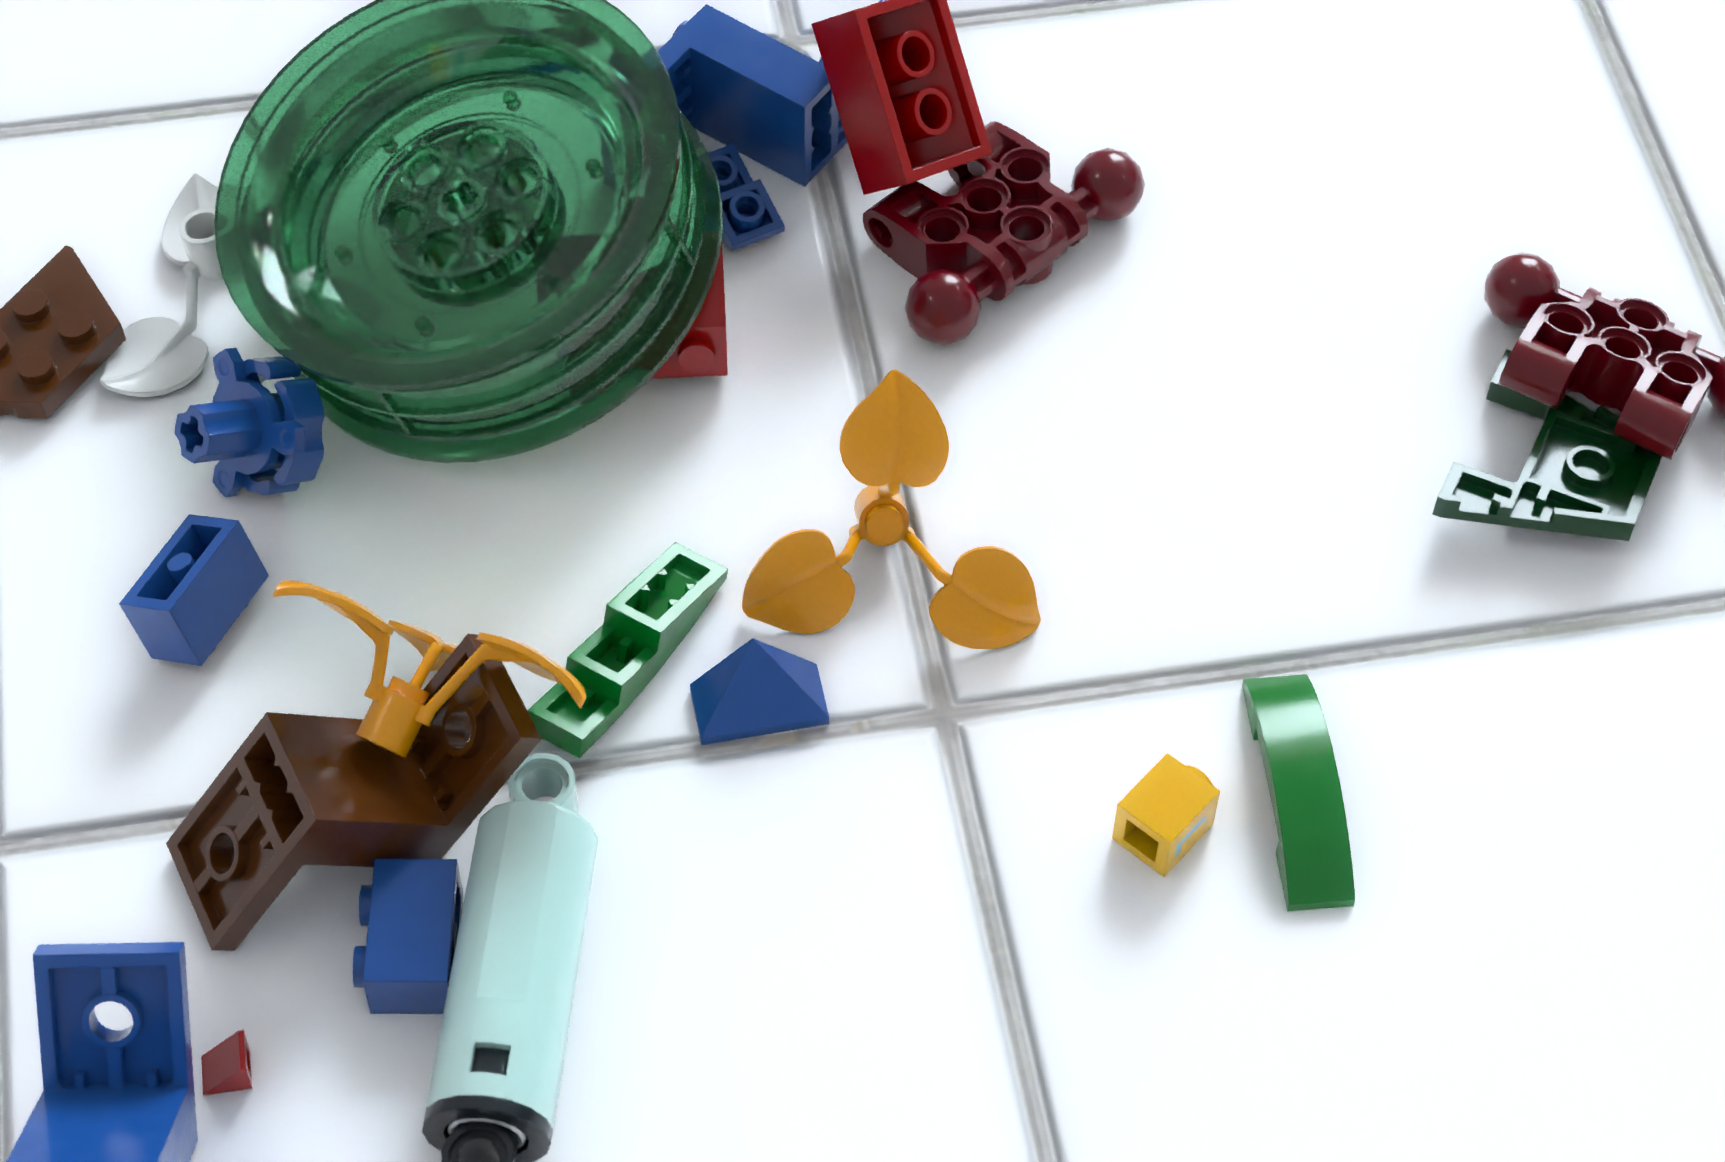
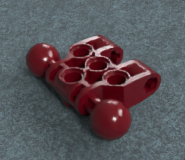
[862,121,1145,345]
[1484,252,1725,460]

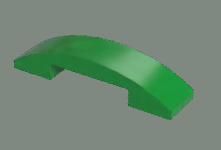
[1242,674,1355,912]

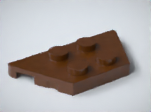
[0,245,126,419]

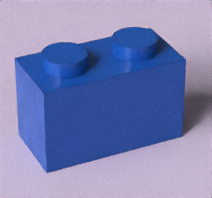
[119,514,269,666]
[352,859,463,1014]

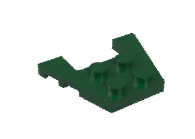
[1432,349,1663,541]

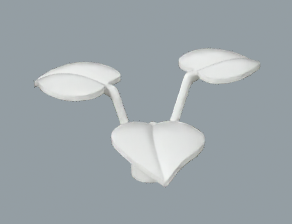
[100,173,385,397]

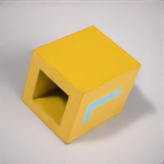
[1112,753,1220,877]

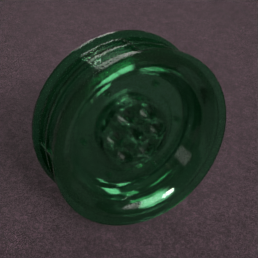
[214,0,723,463]

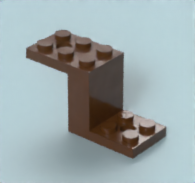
[166,633,542,951]

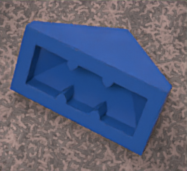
[690,638,829,745]

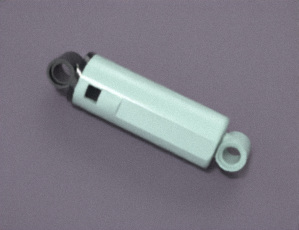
[422,753,598,1162]

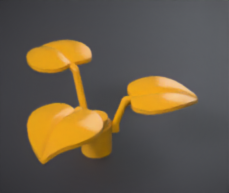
[742,370,1041,649]
[273,580,586,758]

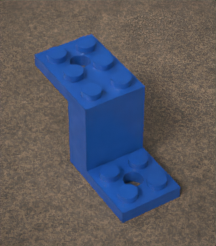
[600,0,884,197]
[6,942,198,1162]

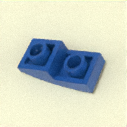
[679,143,785,251]

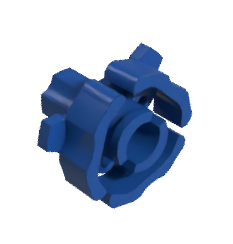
[174,348,325,498]

